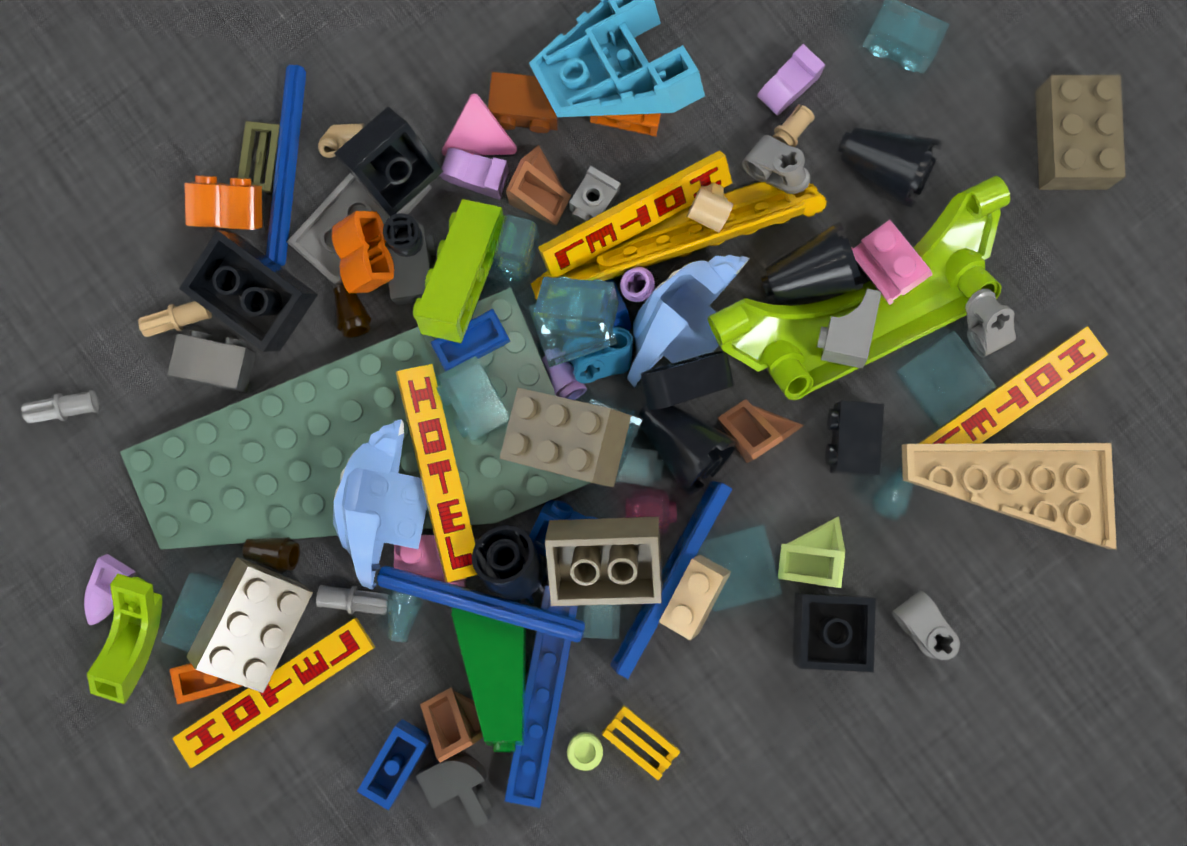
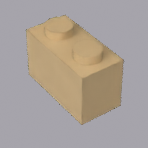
[659,554,731,641]

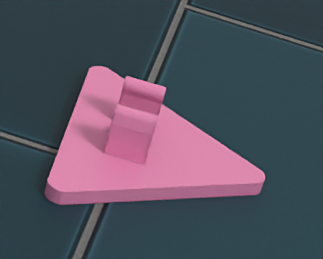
[442,94,517,156]

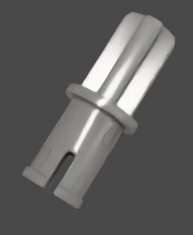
[21,390,99,423]
[316,585,390,615]

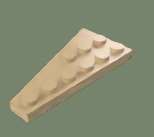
[902,443,1117,550]

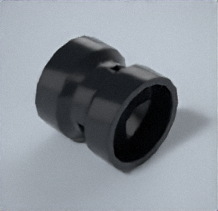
[383,213,424,257]

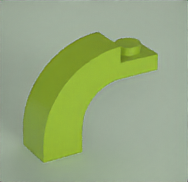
[87,574,162,704]

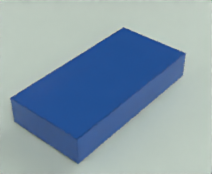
[430,309,511,375]

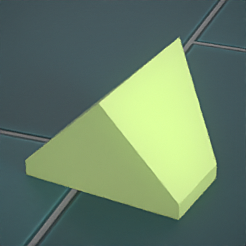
[777,516,845,588]

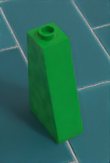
[451,608,526,752]

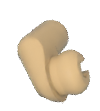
[318,123,365,158]

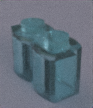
[493,215,540,281]

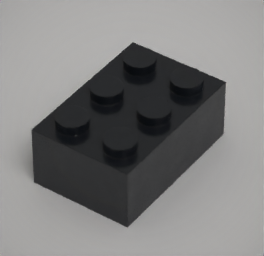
[179,230,318,352]

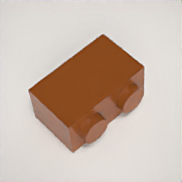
[488,72,559,133]

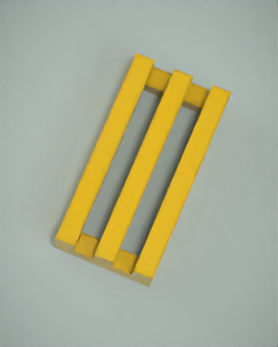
[602,705,680,780]

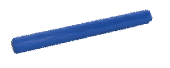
[266,65,306,266]
[377,566,585,642]

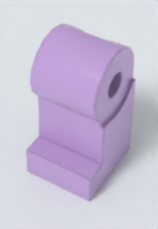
[757,44,825,115]
[439,148,509,200]

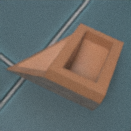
[506,145,571,225]
[717,399,804,463]
[420,687,483,763]

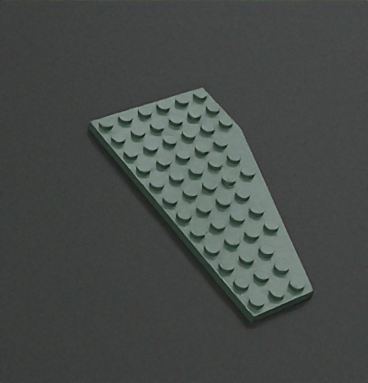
[120,288,590,550]

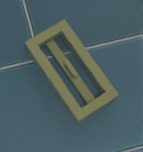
[238,121,280,195]

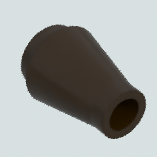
[333,284,371,338]
[243,537,300,573]

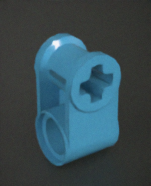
[563,327,633,383]

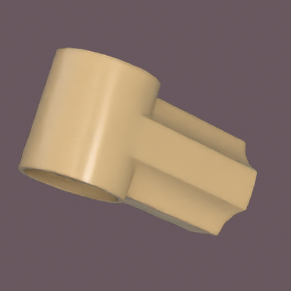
[687,182,733,233]

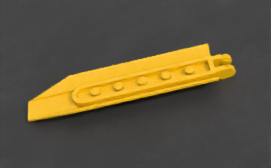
[530,182,827,304]

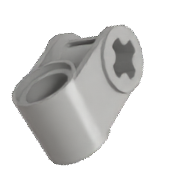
[742,135,810,194]
[965,289,1016,358]
[892,590,960,660]

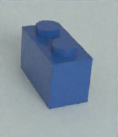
[357,719,431,811]

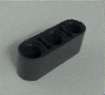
[641,351,734,409]

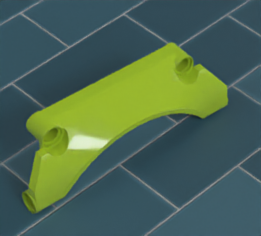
[707,176,1011,400]

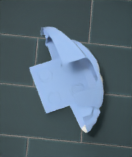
[627,255,750,388]
[333,419,427,590]

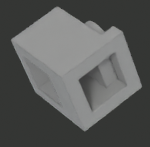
[569,166,621,223]

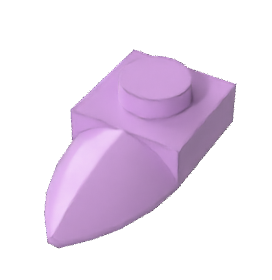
[84,554,136,625]

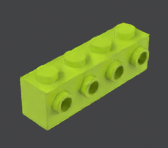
[413,199,506,343]

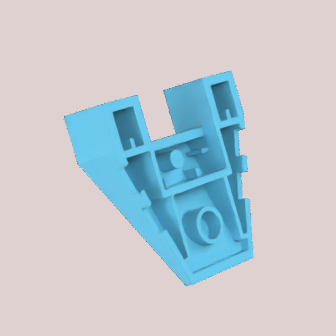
[529,0,705,117]

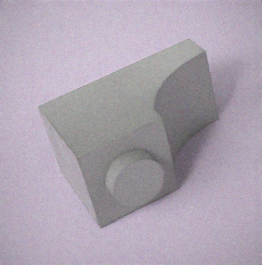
[817,289,881,369]

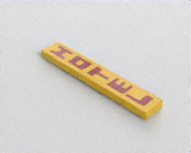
[538,150,732,279]
[917,326,1109,444]
[396,364,478,583]
[172,618,375,769]

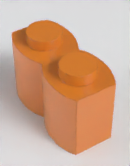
[184,175,262,230]
[332,211,394,293]

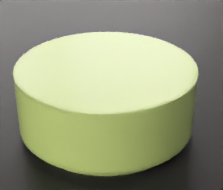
[567,732,603,771]

